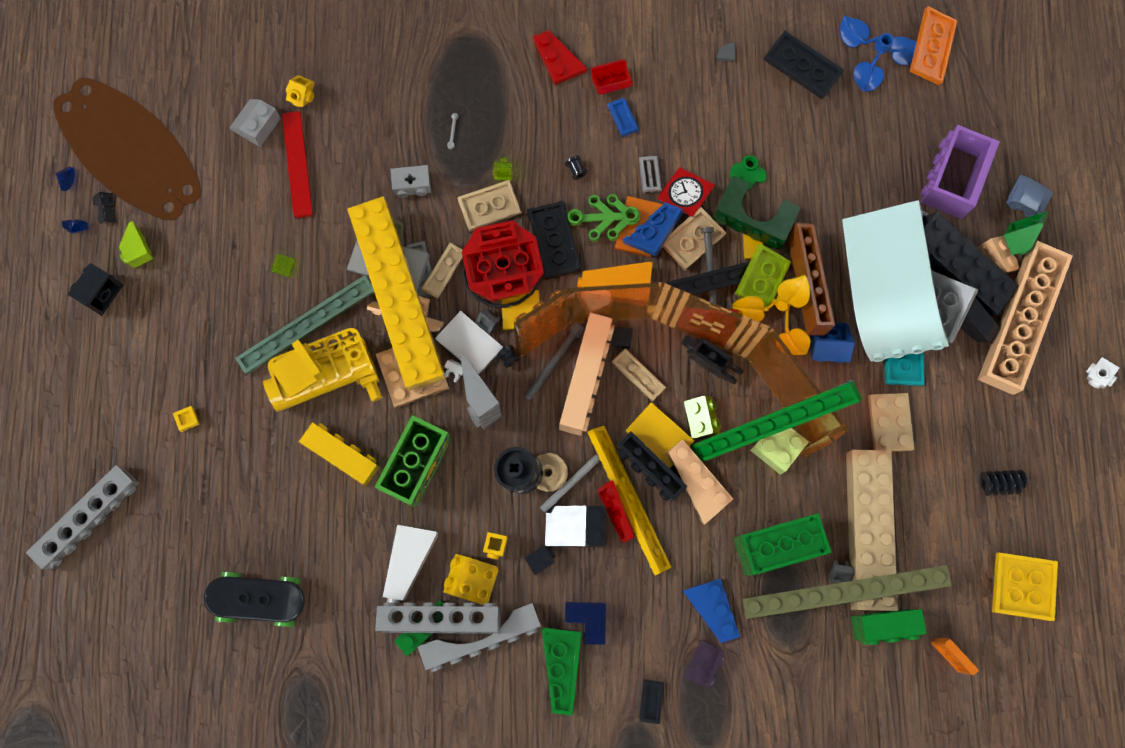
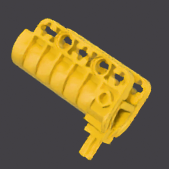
[263,328,382,412]

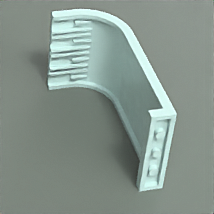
[842,200,949,362]

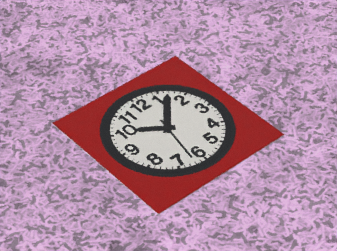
[657,167,715,217]

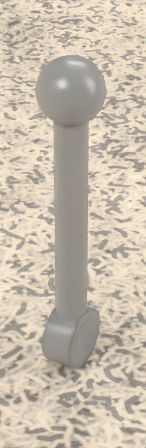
[447,113,459,150]

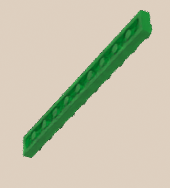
[691,380,863,462]

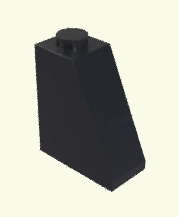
[960,298,1001,342]

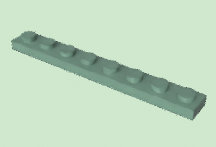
[235,275,375,375]

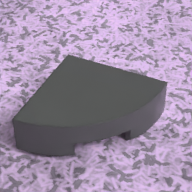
[716,43,735,62]

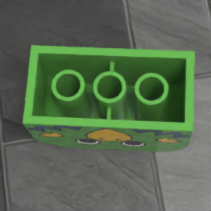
[375,415,450,508]

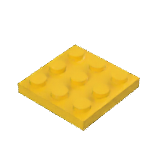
[992,553,1058,621]

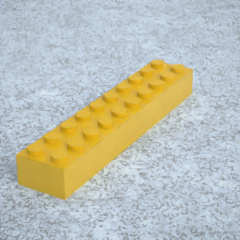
[347,196,446,391]

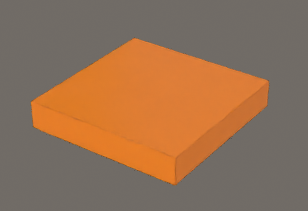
[931,637,979,675]

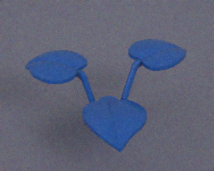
[840,16,916,92]

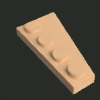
[667,440,733,525]

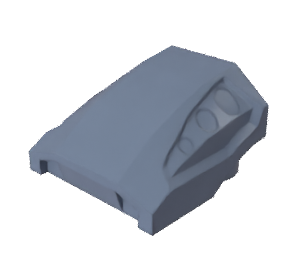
[1006,175,1053,217]

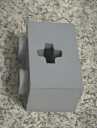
[390,165,431,198]

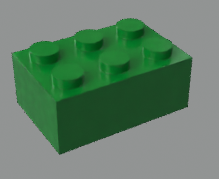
[851,609,926,645]

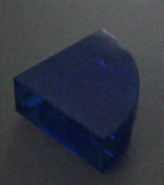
[56,167,75,191]
[61,220,89,234]

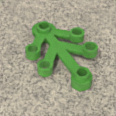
[568,194,641,242]

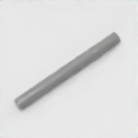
[540,454,600,513]

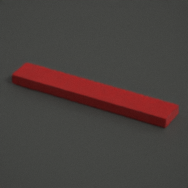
[282,111,313,219]

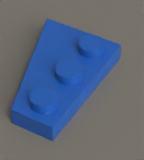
[623,202,683,257]
[682,579,740,643]

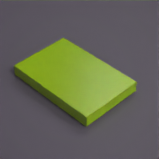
[735,244,791,312]

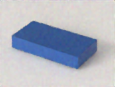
[607,98,639,137]

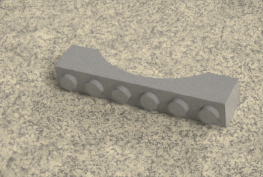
[418,603,541,672]

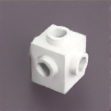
[1086,357,1119,389]

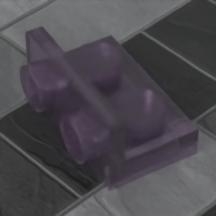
[684,640,725,689]

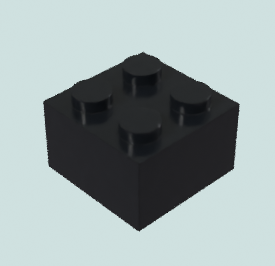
[67,263,124,316]

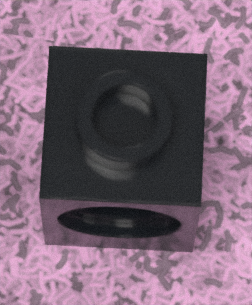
[524,545,556,575]

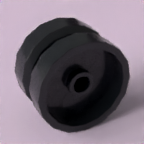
[494,447,543,494]

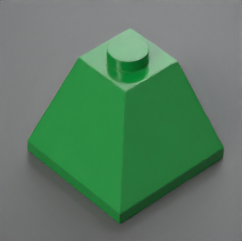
[1004,211,1049,255]

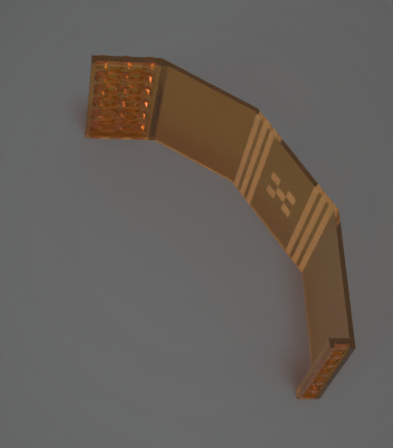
[514,282,849,459]

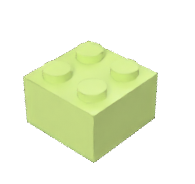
[750,428,809,475]

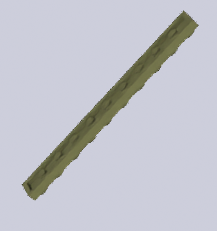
[743,565,952,619]

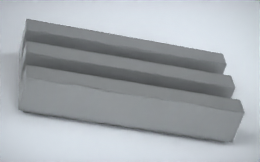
[639,156,662,194]

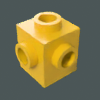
[286,75,314,107]

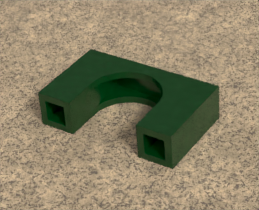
[712,176,801,250]

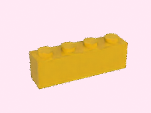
[299,422,379,486]

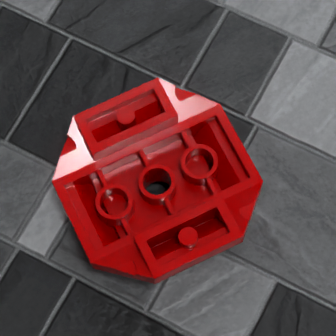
[462,220,544,302]

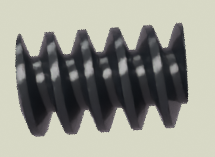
[980,470,1027,496]

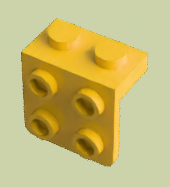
[270,340,325,397]
[443,554,498,605]

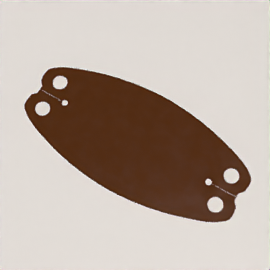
[53,78,201,220]

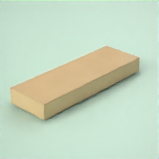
[422,243,463,299]
[612,348,666,402]

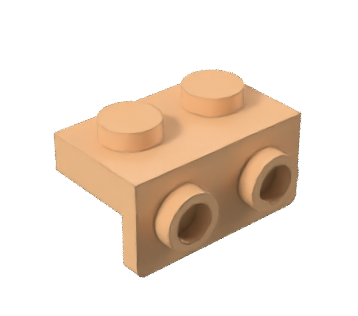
[977,236,1020,274]

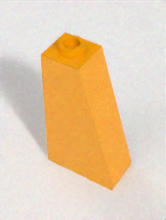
[577,262,653,303]

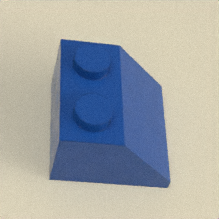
[809,322,855,363]

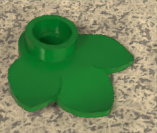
[729,155,766,191]

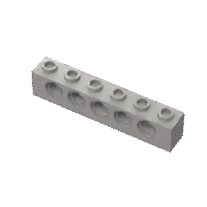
[26,465,139,570]
[375,602,501,634]

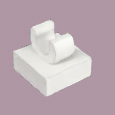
[444,359,463,382]

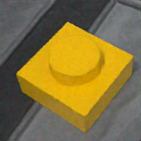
[173,406,200,432]

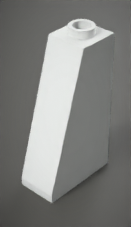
[383,525,438,604]

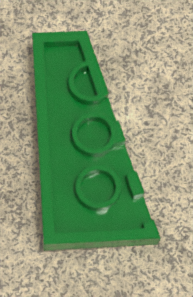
[542,627,582,716]

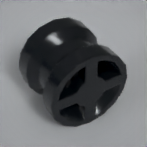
[497,345,521,368]

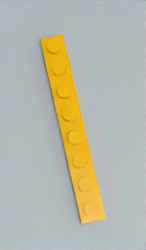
[588,426,672,575]

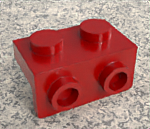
[591,59,633,95]

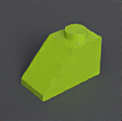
[119,221,154,269]

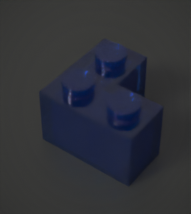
[565,602,606,645]

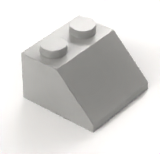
[229,99,281,147]

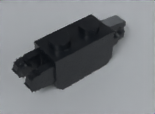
[681,335,744,384]

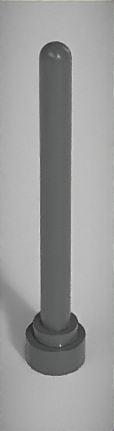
[525,322,585,400]

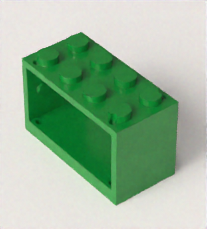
[733,513,832,576]

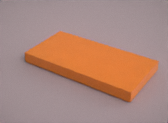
[909,6,958,85]

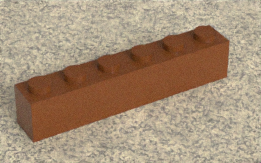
[788,223,835,336]

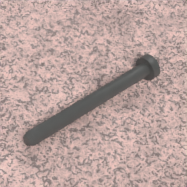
[701,227,717,308]

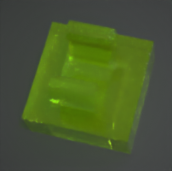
[493,157,512,181]

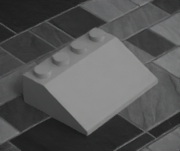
[460,354,502,430]

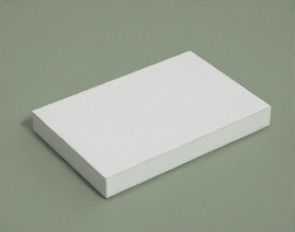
[435,311,503,375]

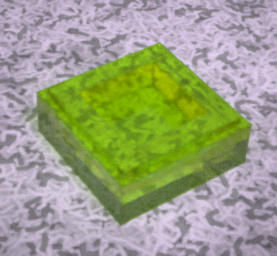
[271,254,296,278]

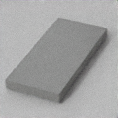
[347,240,430,290]

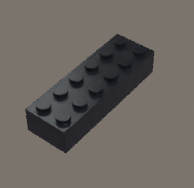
[923,212,1019,316]

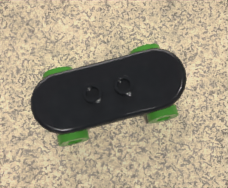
[203,572,305,627]

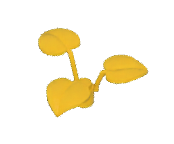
[732,275,811,355]

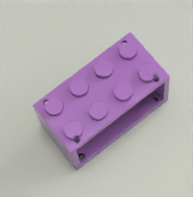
[920,125,1000,219]

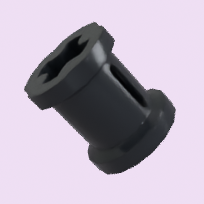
[565,155,588,180]

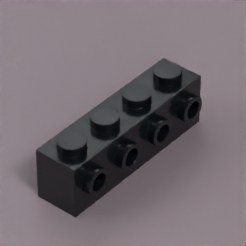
[616,431,688,503]

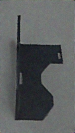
[92,191,117,224]

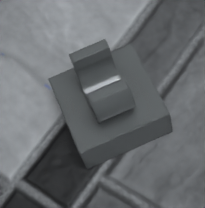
[475,308,500,335]
[828,560,854,583]

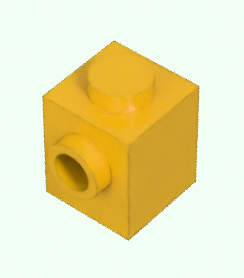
[483,532,508,560]

